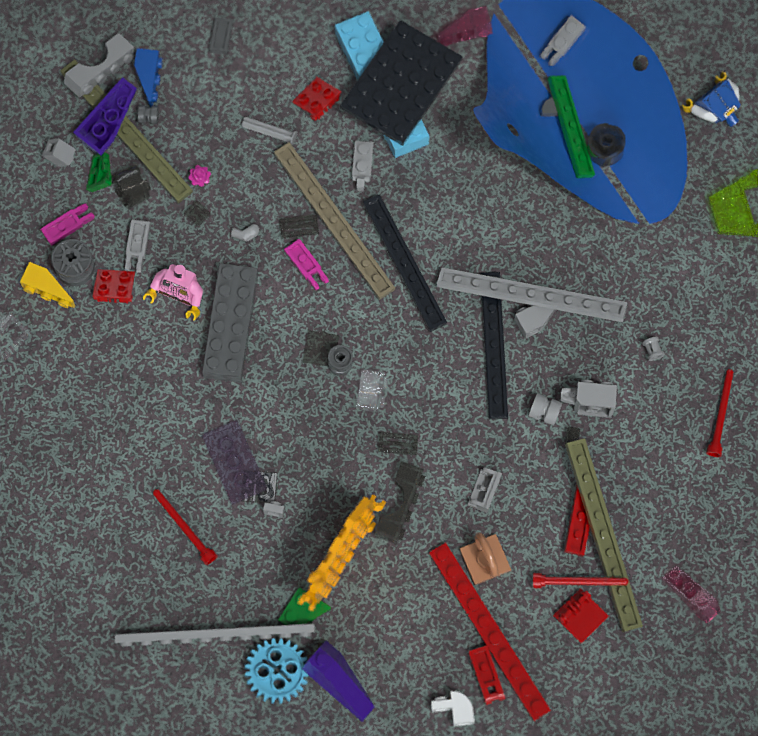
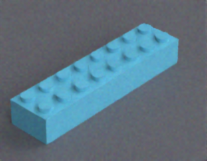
[335,11,429,158]

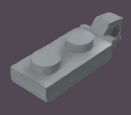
[352,141,374,192]

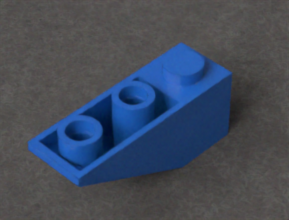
[134,48,163,107]

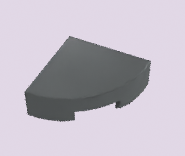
[540,97,558,117]

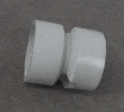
[529,393,563,426]

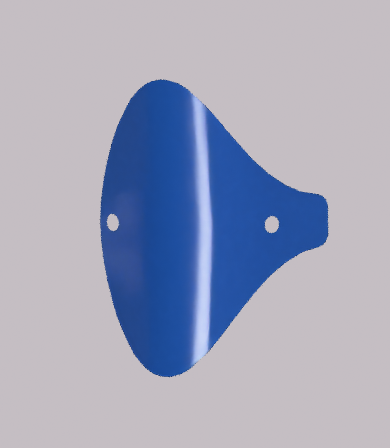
[473,0,687,224]

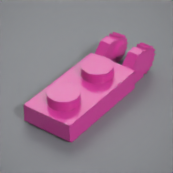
[41,204,95,246]
[284,239,329,290]

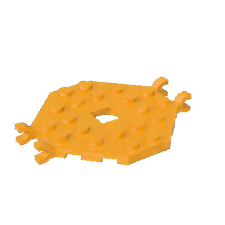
[298,495,386,611]

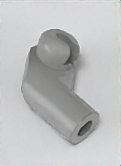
[231,224,259,242]

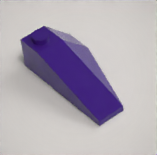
[73,77,137,155]
[302,641,375,722]

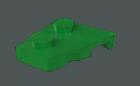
[86,152,112,192]
[278,587,331,625]

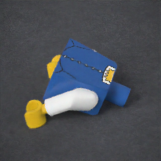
[682,72,741,127]

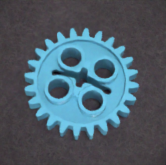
[244,638,309,704]

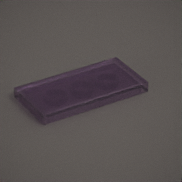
[202,420,268,505]

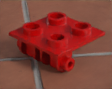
[292,77,341,121]
[92,269,135,304]
[553,588,609,644]

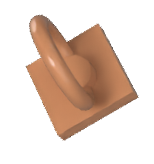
[459,532,511,585]

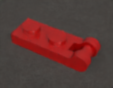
[468,645,505,705]

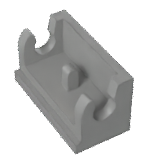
[467,468,502,513]

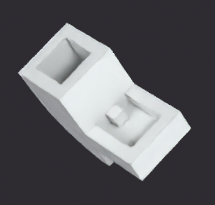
[431,691,474,726]

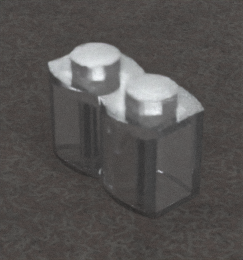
[356,369,388,413]

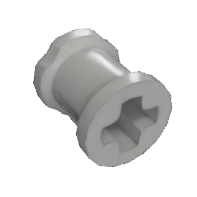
[642,337,665,361]

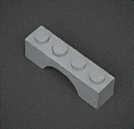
[64,33,134,98]

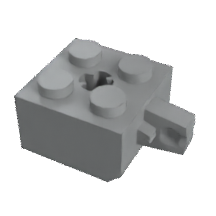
[560,380,617,418]

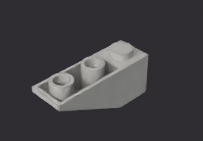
[514,289,566,339]

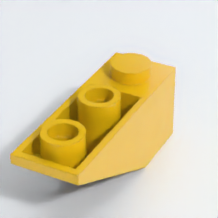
[20,262,75,308]

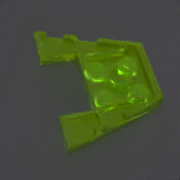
[708,169,758,237]

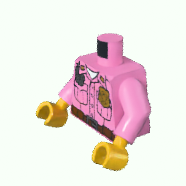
[143,264,203,321]

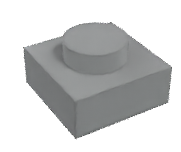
[263,501,285,518]

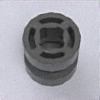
[138,105,159,124]

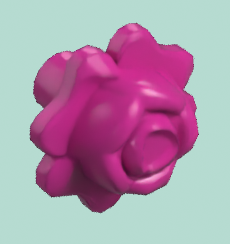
[188,165,211,187]

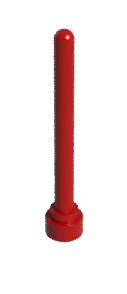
[706,369,734,457]
[153,489,218,566]
[533,573,629,588]

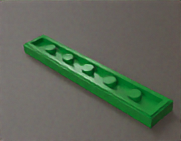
[547,76,595,178]

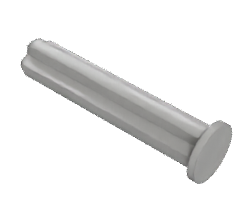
[242,117,297,146]

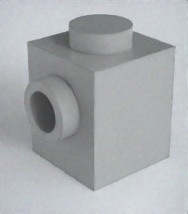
[42,138,76,167]

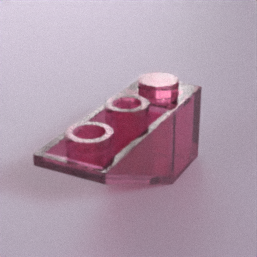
[437,6,493,46]
[662,566,721,624]

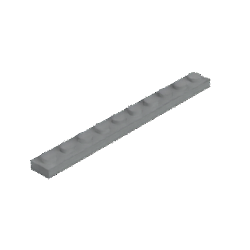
[437,267,627,322]
[115,624,316,646]

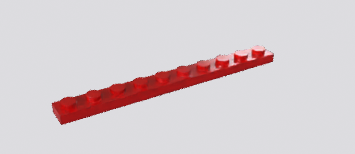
[429,543,551,722]

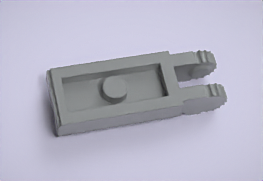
[540,15,586,66]
[125,219,151,273]

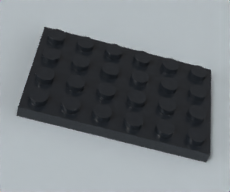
[340,20,463,146]

